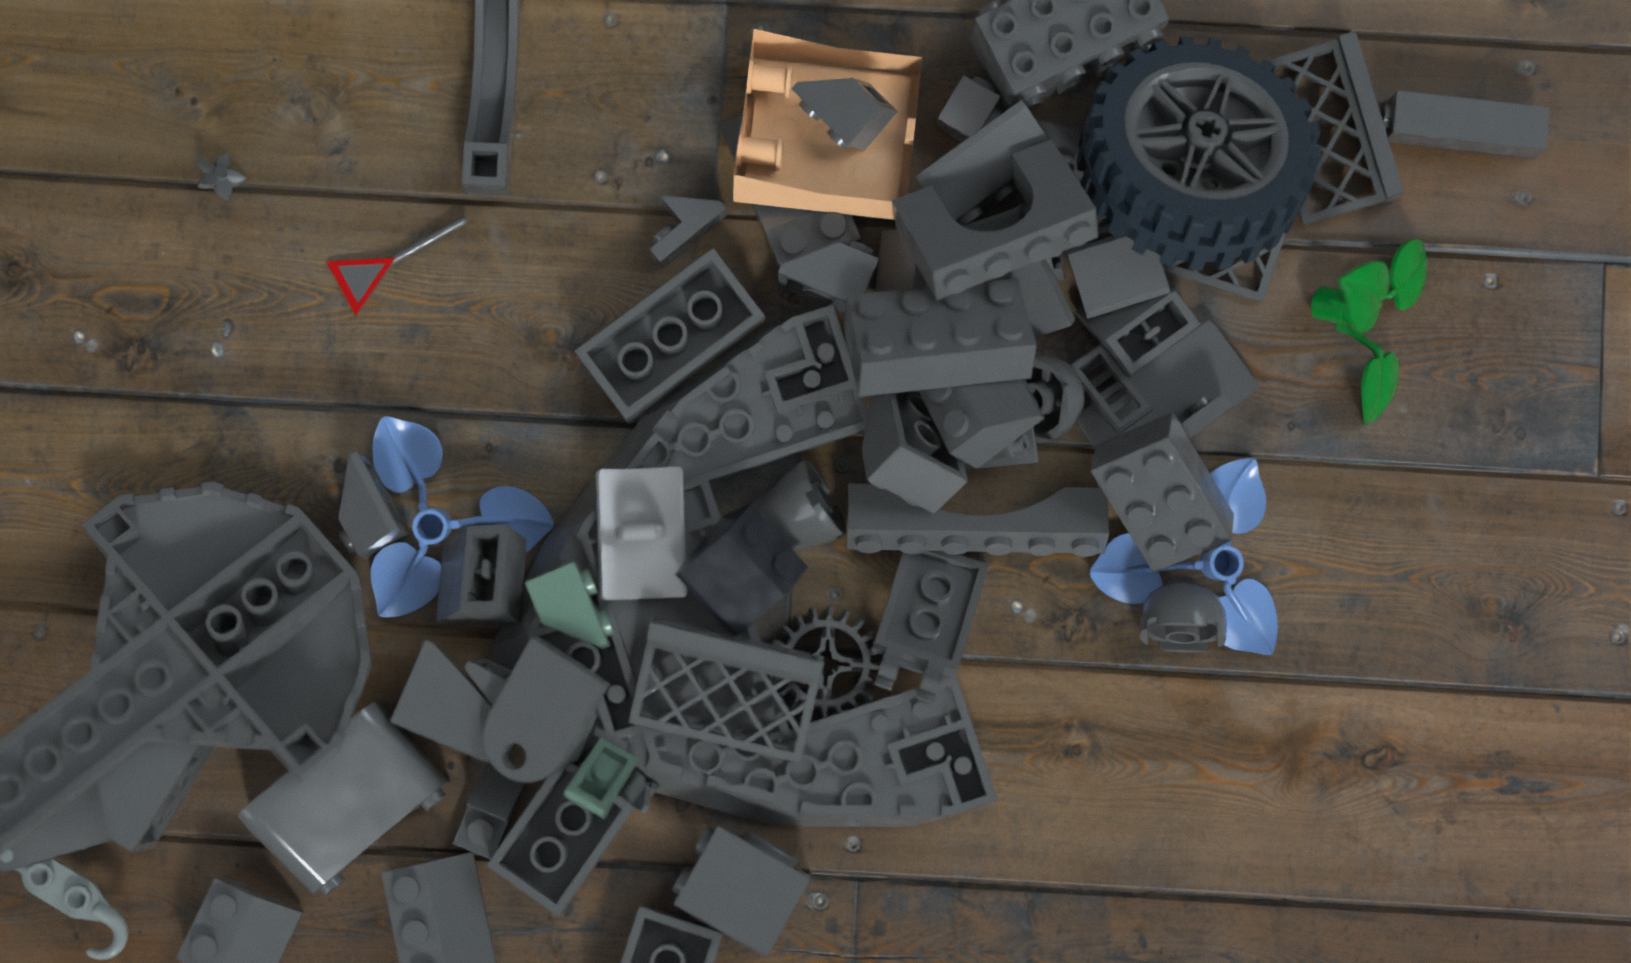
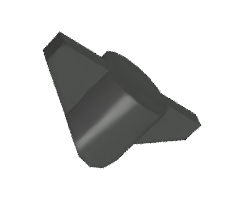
[618,769,659,815]

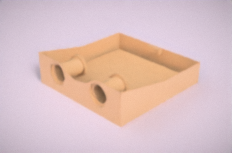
[733,29,922,220]

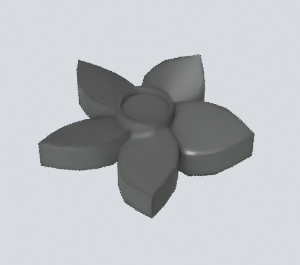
[196,154,246,200]

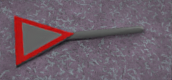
[326,216,467,317]

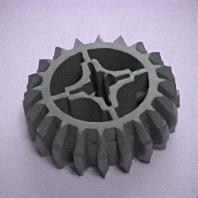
[772,605,881,720]

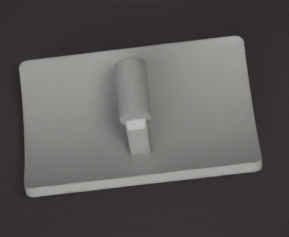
[596,466,687,600]

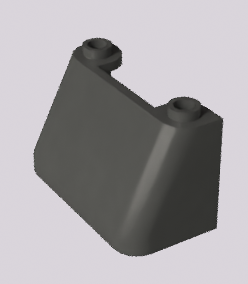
[237,702,450,896]

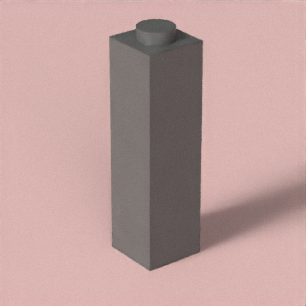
[1380,90,1550,158]

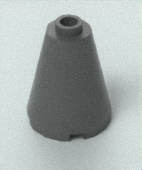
[752,460,847,552]

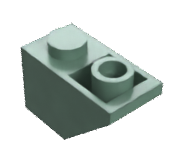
[525,562,614,648]

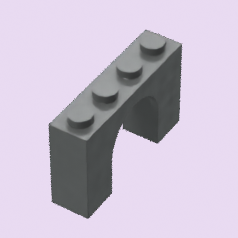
[892,139,1098,300]

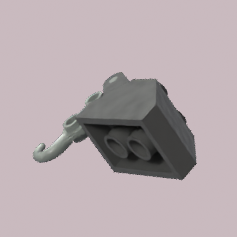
[0,742,217,960]

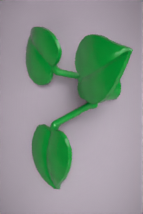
[1311,238,1427,425]

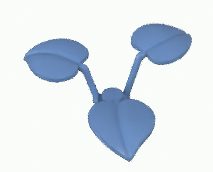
[370,416,554,617]
[1089,458,1278,655]

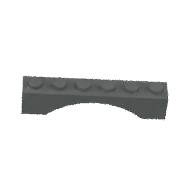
[462,0,522,196]
[847,483,1109,557]

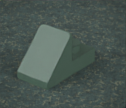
[564,737,639,819]

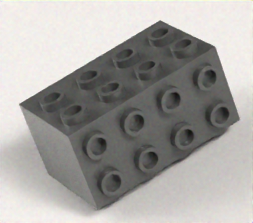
[969,0,1170,112]

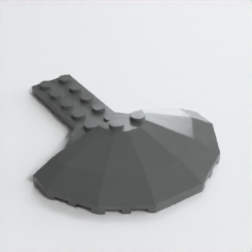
[0,481,372,855]

